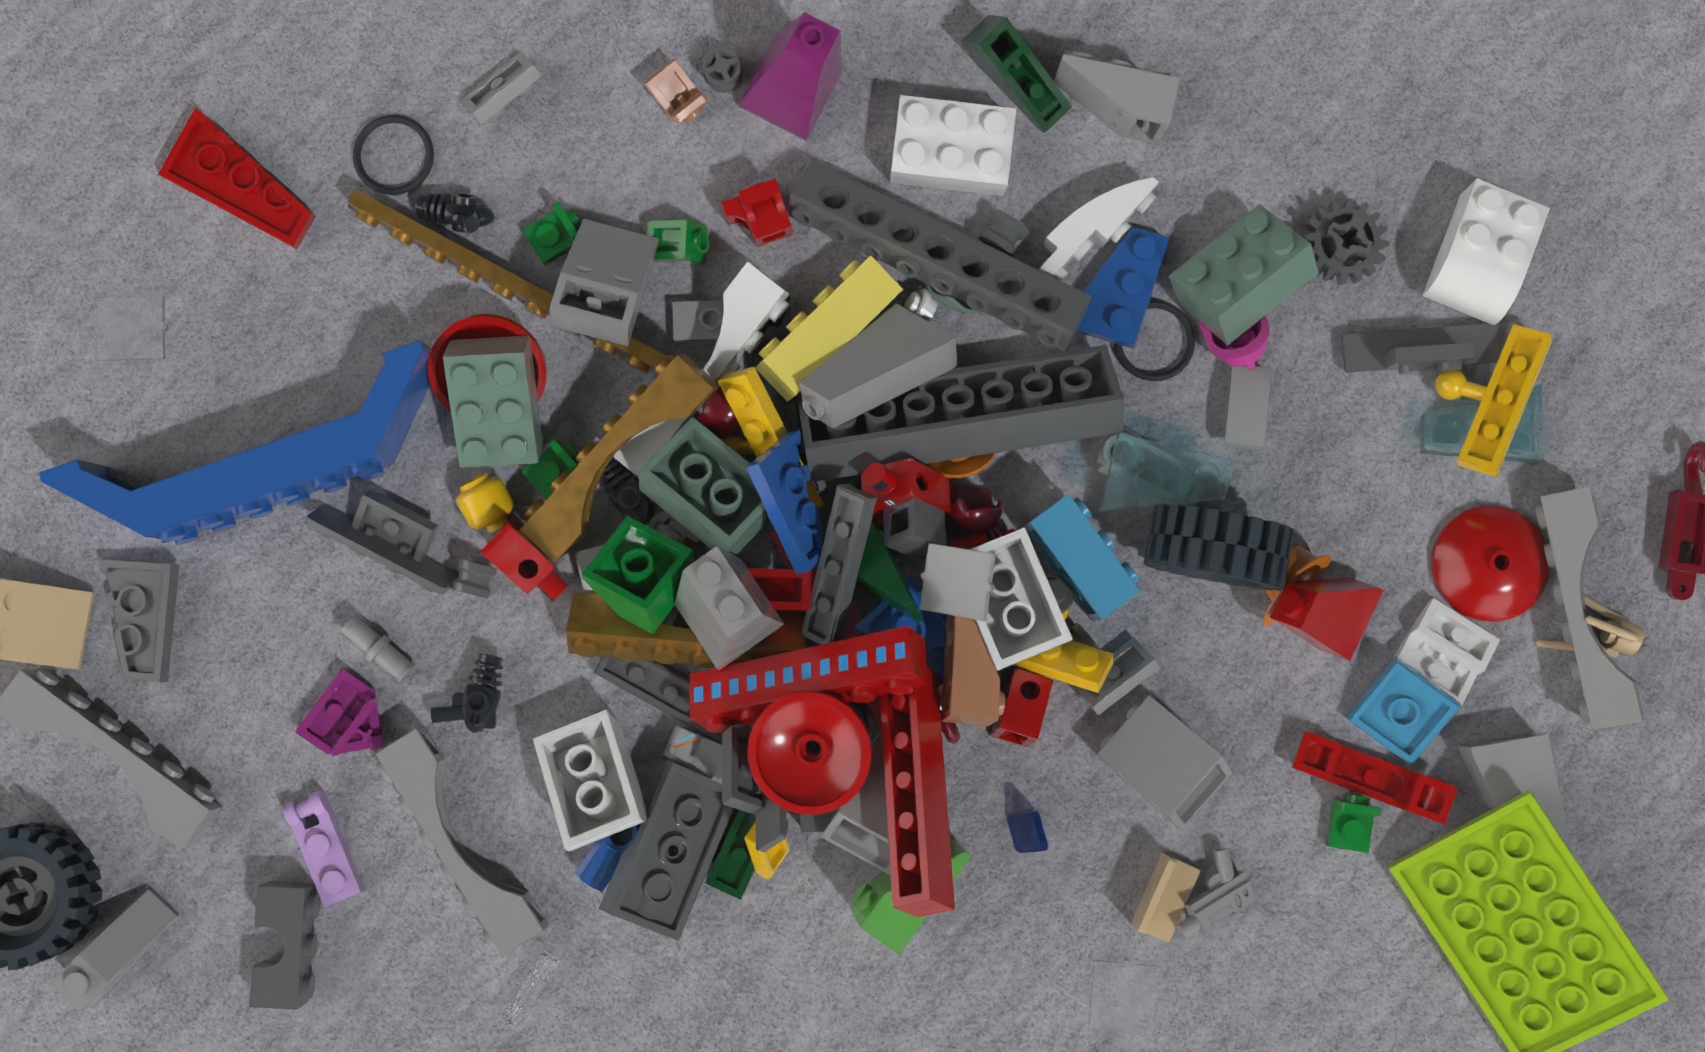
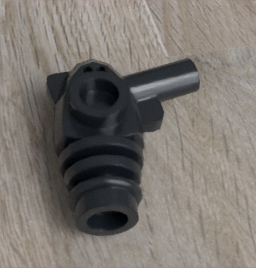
[416,193,495,233]
[600,457,658,525]
[431,653,503,733]

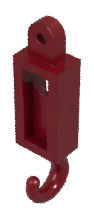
[1658,441,1705,600]

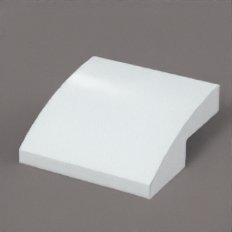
[1393,598,1500,707]

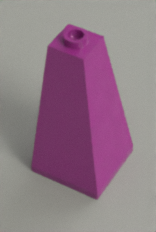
[738,12,841,141]

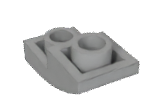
[1224,366,1272,451]

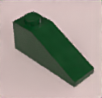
[961,15,1072,133]
[824,520,924,622]

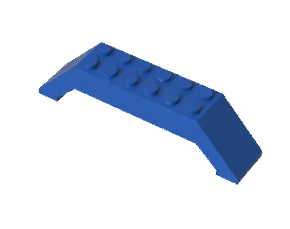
[39,340,431,545]

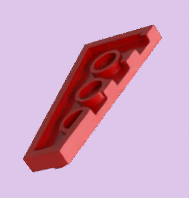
[158,107,316,250]

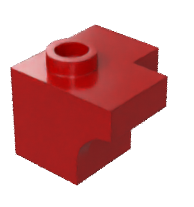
[721,178,793,247]

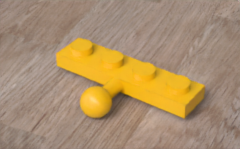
[1435,324,1552,477]
[718,367,823,509]
[1013,609,1113,693]

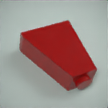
[1270,577,1384,661]

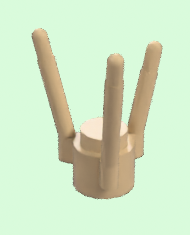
[1536,594,1644,658]

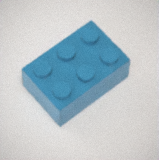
[1023,494,1141,621]

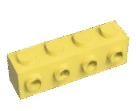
[755,255,903,402]

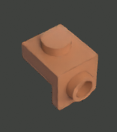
[643,59,708,123]

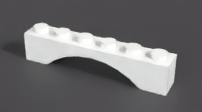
[614,262,789,477]

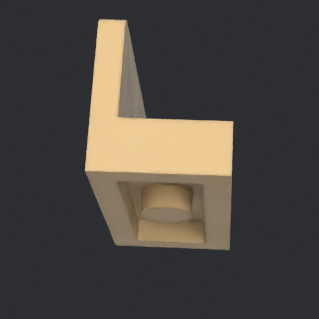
[1131,852,1201,943]

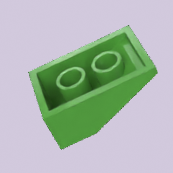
[851,836,971,955]

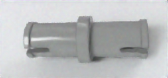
[339,615,416,684]

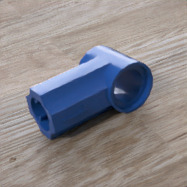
[574,823,641,892]

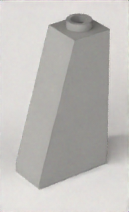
[800,303,957,428]
[1458,732,1572,850]

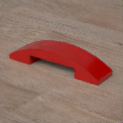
[1291,731,1458,825]

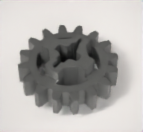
[1303,199,1389,285]

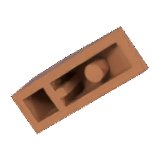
[941,614,1005,726]

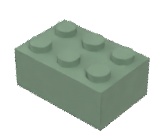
[1169,204,1319,345]
[443,336,544,468]
[639,417,770,556]

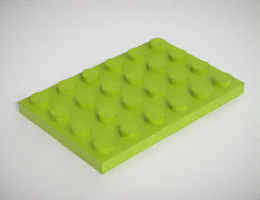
[1389,789,1669,1052]

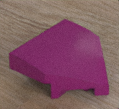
[295,666,384,756]

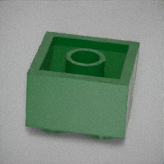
[581,516,695,634]

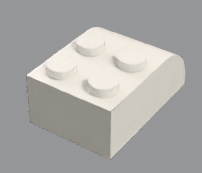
[1422,178,1550,325]
[970,527,1073,671]
[533,709,647,851]

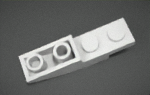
[1039,177,1159,281]

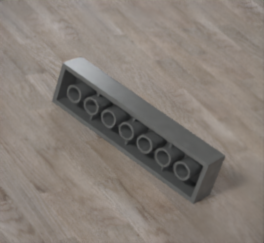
[797,345,1124,482]

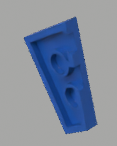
[746,430,825,574]

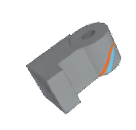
[662,725,722,784]

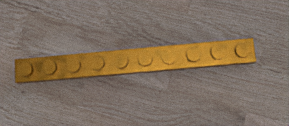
[347,189,667,374]

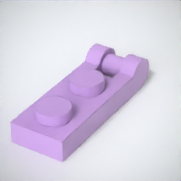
[282,790,364,908]

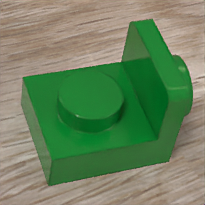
[522,202,581,266]
[647,220,709,264]
[522,438,579,499]
[1326,794,1381,853]

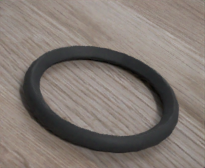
[353,115,434,195]
[1114,300,1195,381]

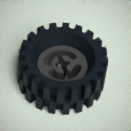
[1143,504,1295,591]
[0,822,102,971]

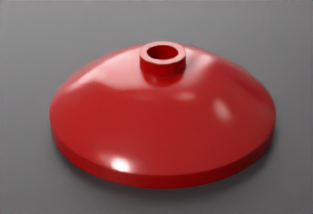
[428,314,547,412]
[1431,505,1550,622]
[748,691,872,815]

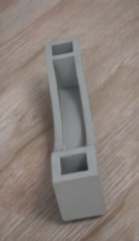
[1536,486,1645,730]
[0,668,223,849]
[375,727,549,957]

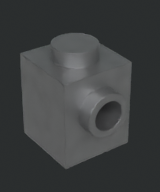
[883,497,946,559]

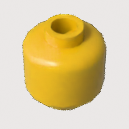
[456,472,515,533]

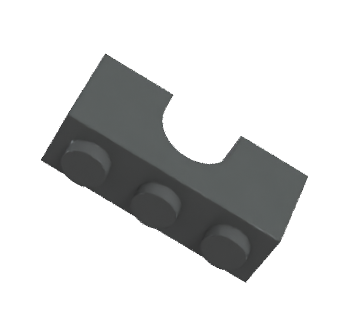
[249,881,320,1010]

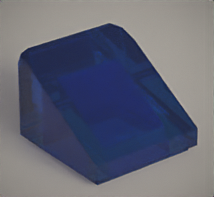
[1007,808,1049,853]

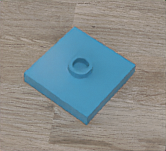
[1346,656,1461,765]

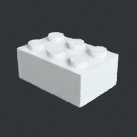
[890,95,1017,196]

